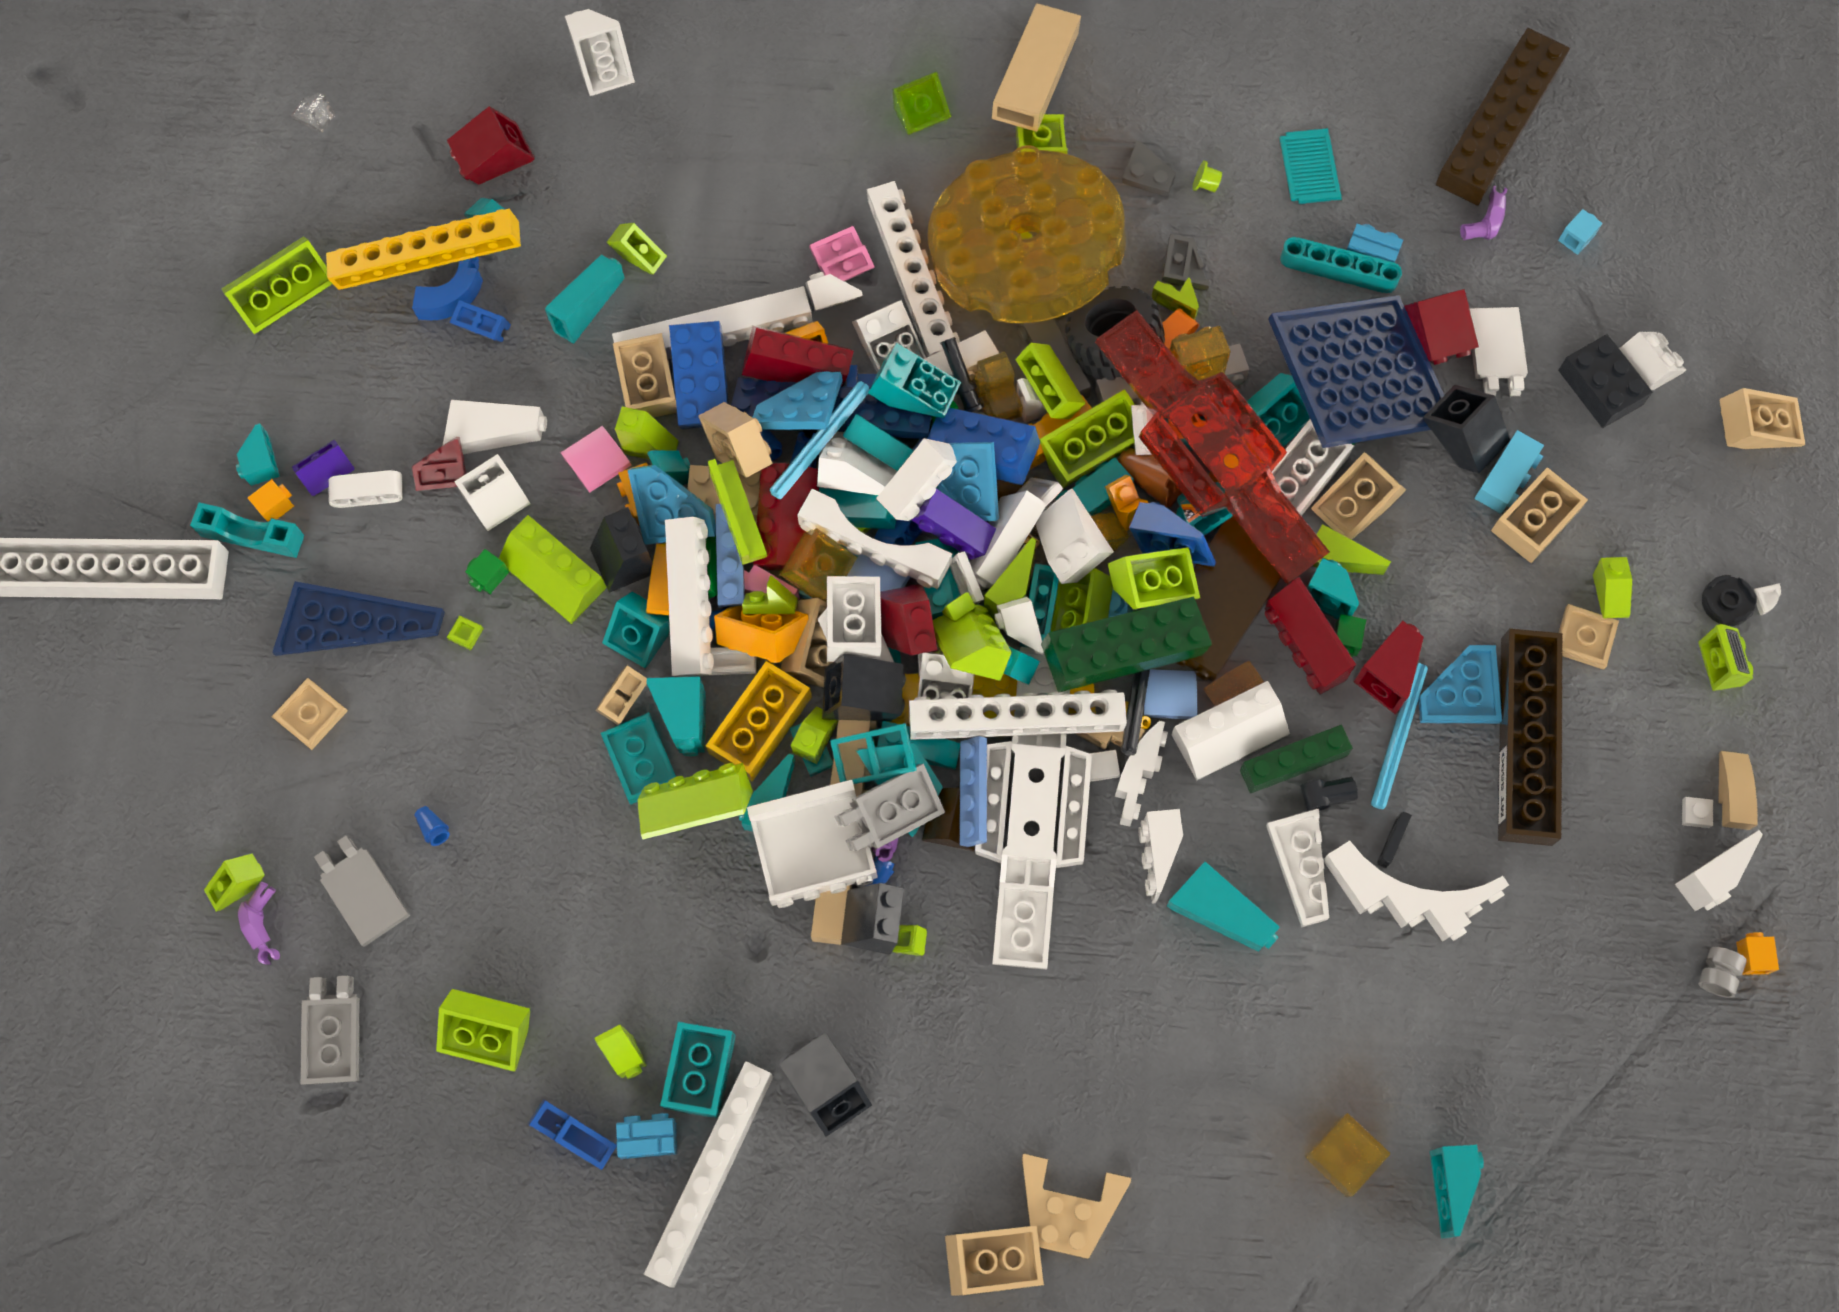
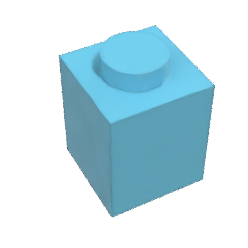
[1558,209,1602,255]

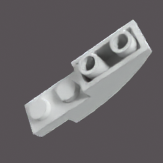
[1115,721,1168,827]

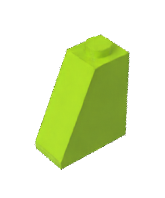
[615,406,679,460]

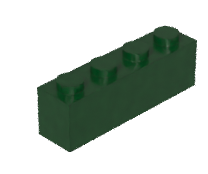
[1240,724,1353,794]

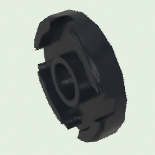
[1702,575,1757,626]

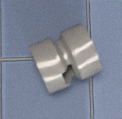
[1698,947,1747,998]

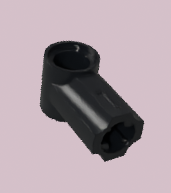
[1300,776,1358,812]

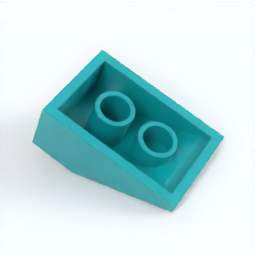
[1430,1145,1484,1239]

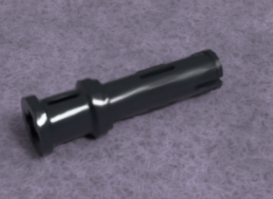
[940,337,985,412]

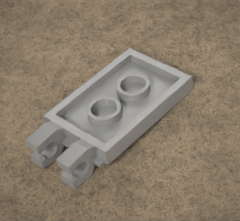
[834,764,945,851]
[314,836,410,947]
[301,976,360,1085]

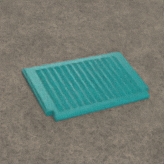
[1279,128,1342,204]

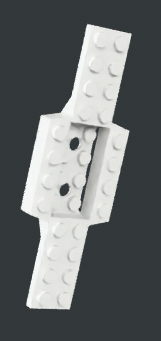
[975,647,1092,970]

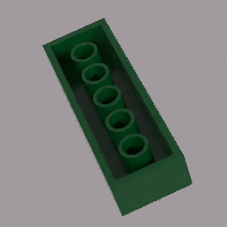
[1041,596,1212,693]

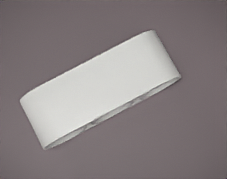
[329,470,403,508]

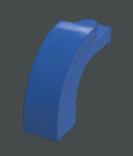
[412,257,483,320]

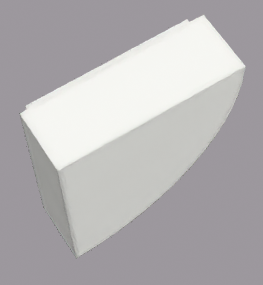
[1754,583,1781,615]

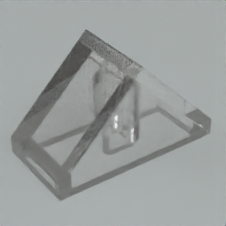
[291,93,335,133]

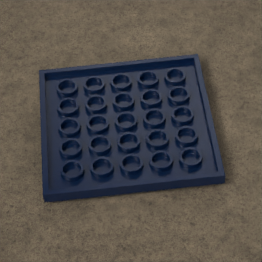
[1268,295,1444,448]

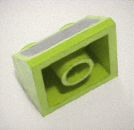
[1698,624,1753,691]

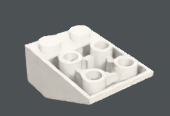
[852,300,926,373]
[918,649,975,721]
[1138,809,1183,903]

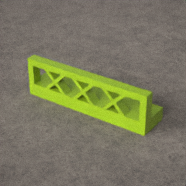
[708,459,767,565]

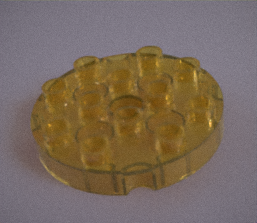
[928,145,1126,323]

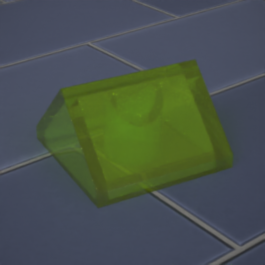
[893,71,952,135]

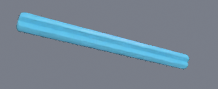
[770,381,869,499]
[1371,663,1428,809]

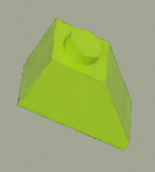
[606,223,667,275]
[1593,557,1632,618]
[791,706,839,764]
[204,854,265,912]

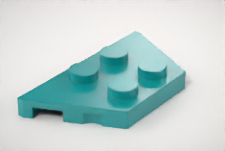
[855,742,943,837]

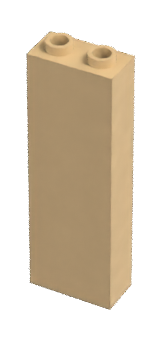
[992,3,1081,132]

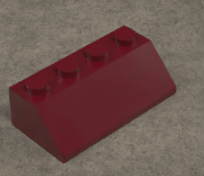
[741,325,854,386]
[753,463,819,570]
[1265,577,1356,695]

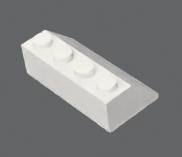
[565,9,634,96]
[1172,681,1290,780]

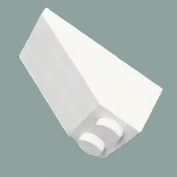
[817,438,898,495]
[1035,489,1114,584]
[827,576,881,662]
[1675,830,1763,911]

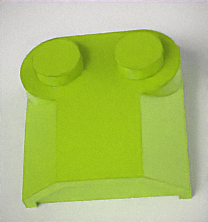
[1016,114,1068,164]

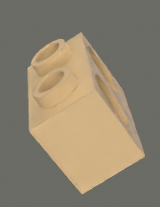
[595,665,647,725]

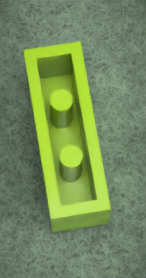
[1015,343,1086,419]

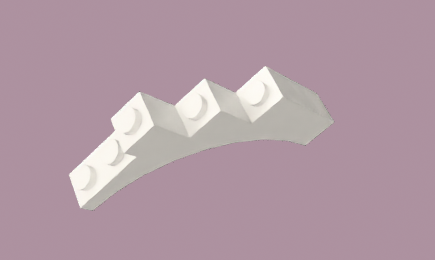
[1324,841,1509,942]

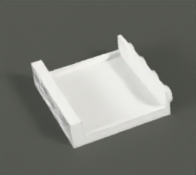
[747,780,878,908]

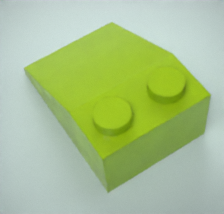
[984,537,1036,621]

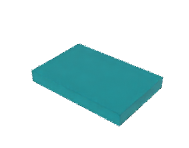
[600,712,676,805]

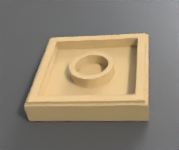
[1558,604,1619,670]
[272,678,348,750]

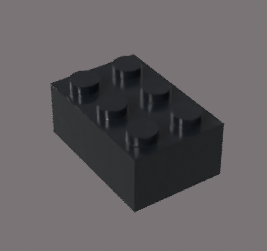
[1558,334,1653,429]

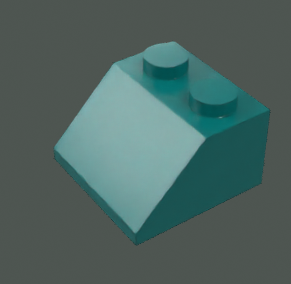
[1307,558,1359,620]
[602,591,670,668]

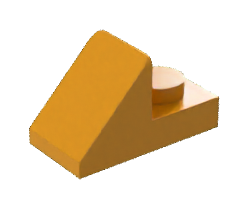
[1105,475,1148,532]

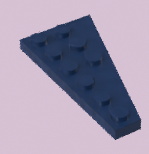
[272,581,445,656]

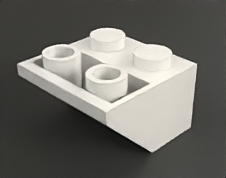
[1619,332,1686,390]
[454,454,530,531]

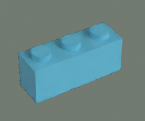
[1474,430,1544,514]

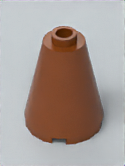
[1118,448,1191,507]

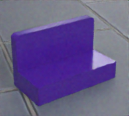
[292,440,354,496]

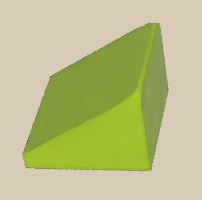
[942,592,976,621]
[892,925,927,956]

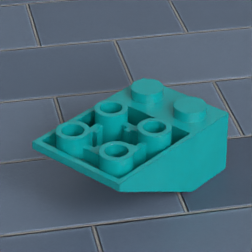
[868,343,961,418]

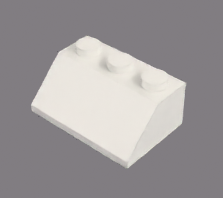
[876,438,957,521]

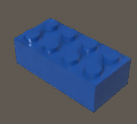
[669,321,729,429]
[927,408,1040,485]

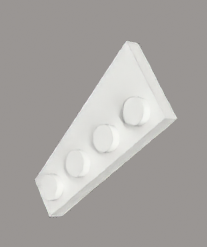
[1266,809,1329,927]

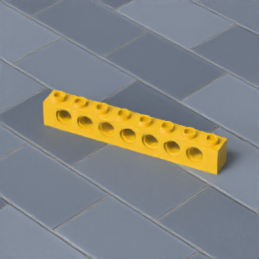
[326,209,521,290]

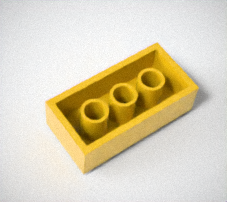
[706,661,812,782]

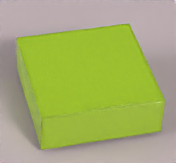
[447,615,484,650]

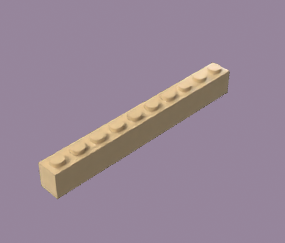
[811,720,877,945]

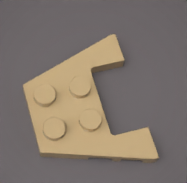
[1022,1154,1131,1259]

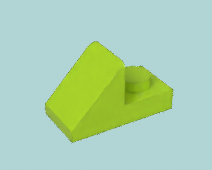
[1151,277,1199,320]
[742,575,798,614]

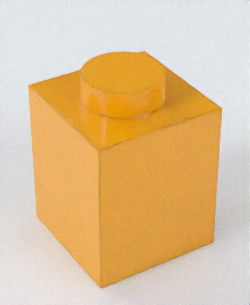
[248,479,294,522]
[1736,932,1779,975]

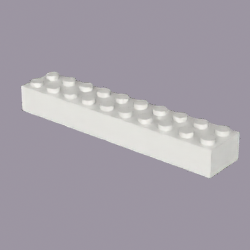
[0,538,229,599]

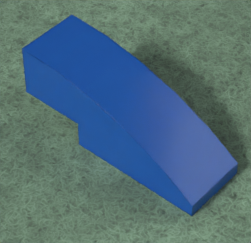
[528,1099,617,1170]

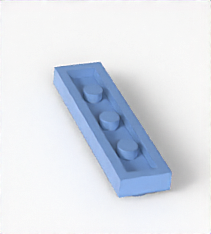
[715,504,745,607]
[960,736,987,847]

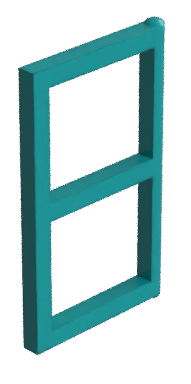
[830,723,917,785]

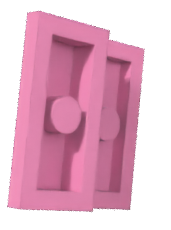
[809,226,875,281]
[561,426,632,493]

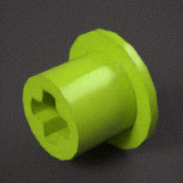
[1193,160,1222,193]

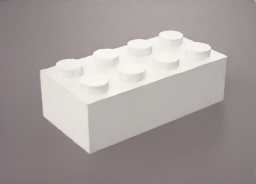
[1249,420,1354,531]

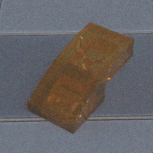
[1203,661,1264,706]

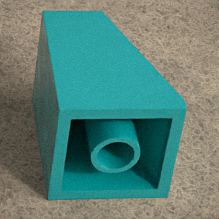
[647,677,706,757]

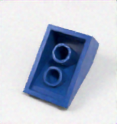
[1129,502,1216,566]

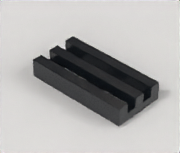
[1377,811,1412,868]

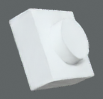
[1682,797,1713,828]

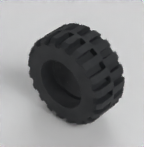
[1065,286,1165,380]

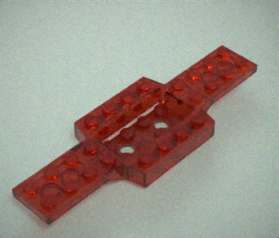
[1095,310,1330,585]

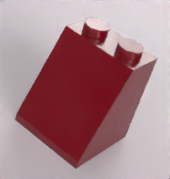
[447,106,535,185]
[1404,289,1479,365]
[880,584,937,655]
[1354,620,1424,715]

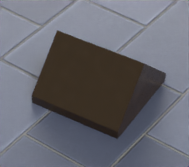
[922,787,976,851]

